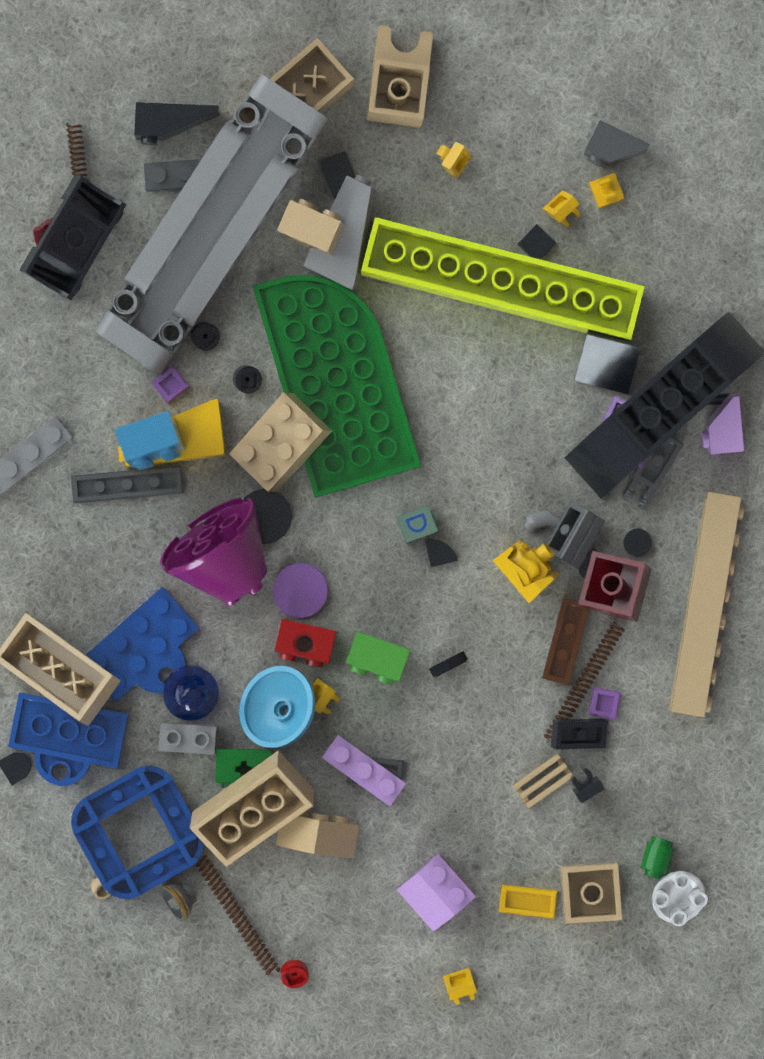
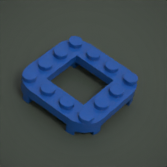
[71,766,204,899]

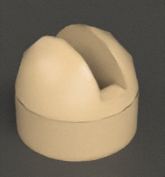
[91,877,111,899]

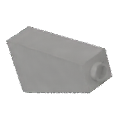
[303,174,376,292]

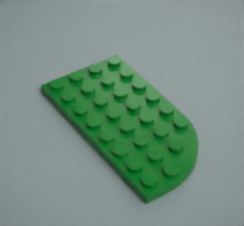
[252,275,421,498]

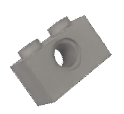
[158,723,218,755]

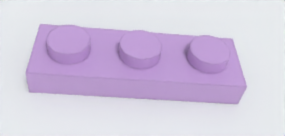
[322,735,406,806]

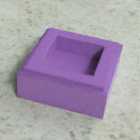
[151,366,190,405]
[588,687,621,720]

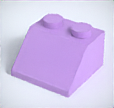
[396,853,476,932]

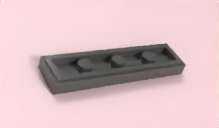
[71,466,184,504]

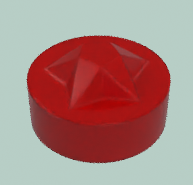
[280,960,309,988]

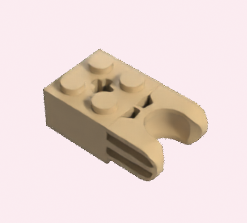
[366,25,433,128]

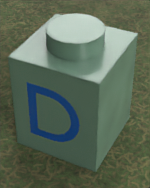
[397,505,441,544]

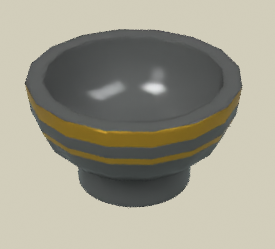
[161,883,197,922]

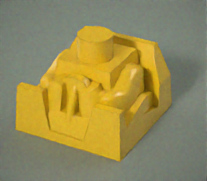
[493,538,561,603]

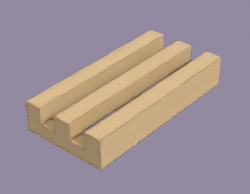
[512,753,573,808]

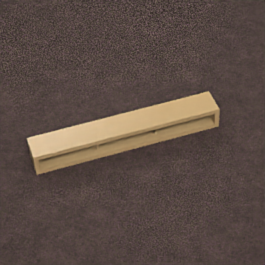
[669,492,744,717]

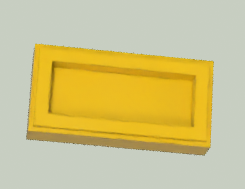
[498,884,557,919]

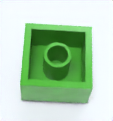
[346,631,410,685]

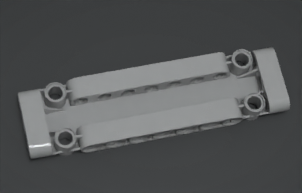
[95,74,328,374]

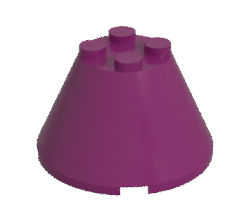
[160,497,267,606]

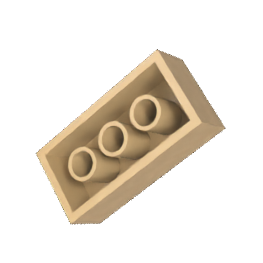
[190,750,314,867]

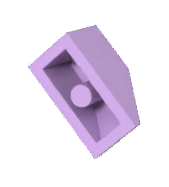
[701,393,744,455]

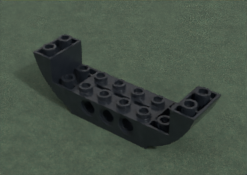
[565,312,764,499]

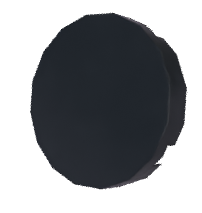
[243,489,292,544]

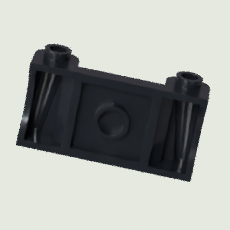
[19,175,126,300]

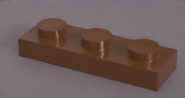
[542,598,589,686]

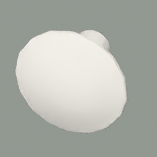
[652,871,708,927]

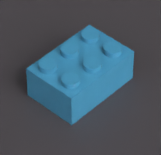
[114,411,185,470]

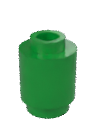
[640,836,674,880]

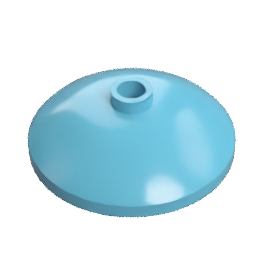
[239,666,315,749]

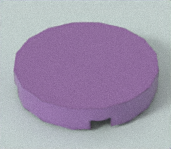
[273,563,328,618]

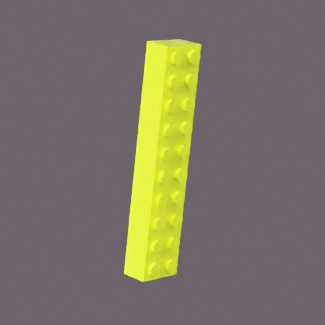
[361,217,645,340]

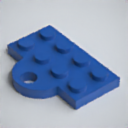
[86,587,199,702]
[8,692,129,786]

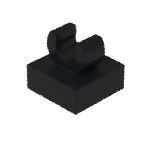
[570,768,605,804]

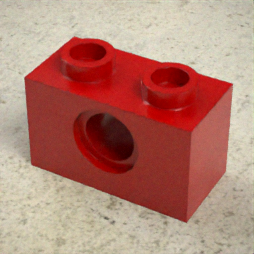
[274,619,337,668]

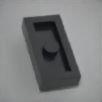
[551,718,608,750]

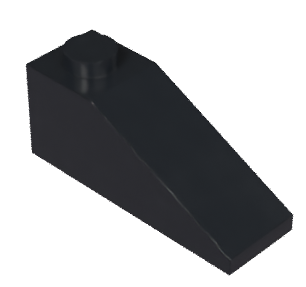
[134,102,220,145]

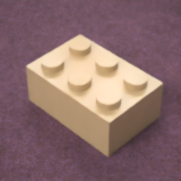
[229,392,332,492]

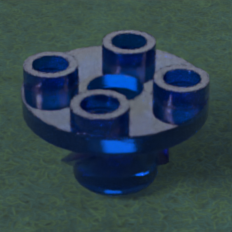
[163,665,219,721]

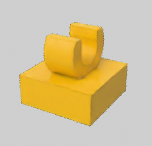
[436,142,472,179]
[589,173,624,209]
[542,190,580,227]
[312,678,340,714]
[443,968,477,1005]

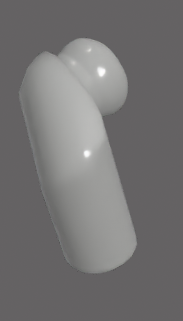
[524,510,561,533]

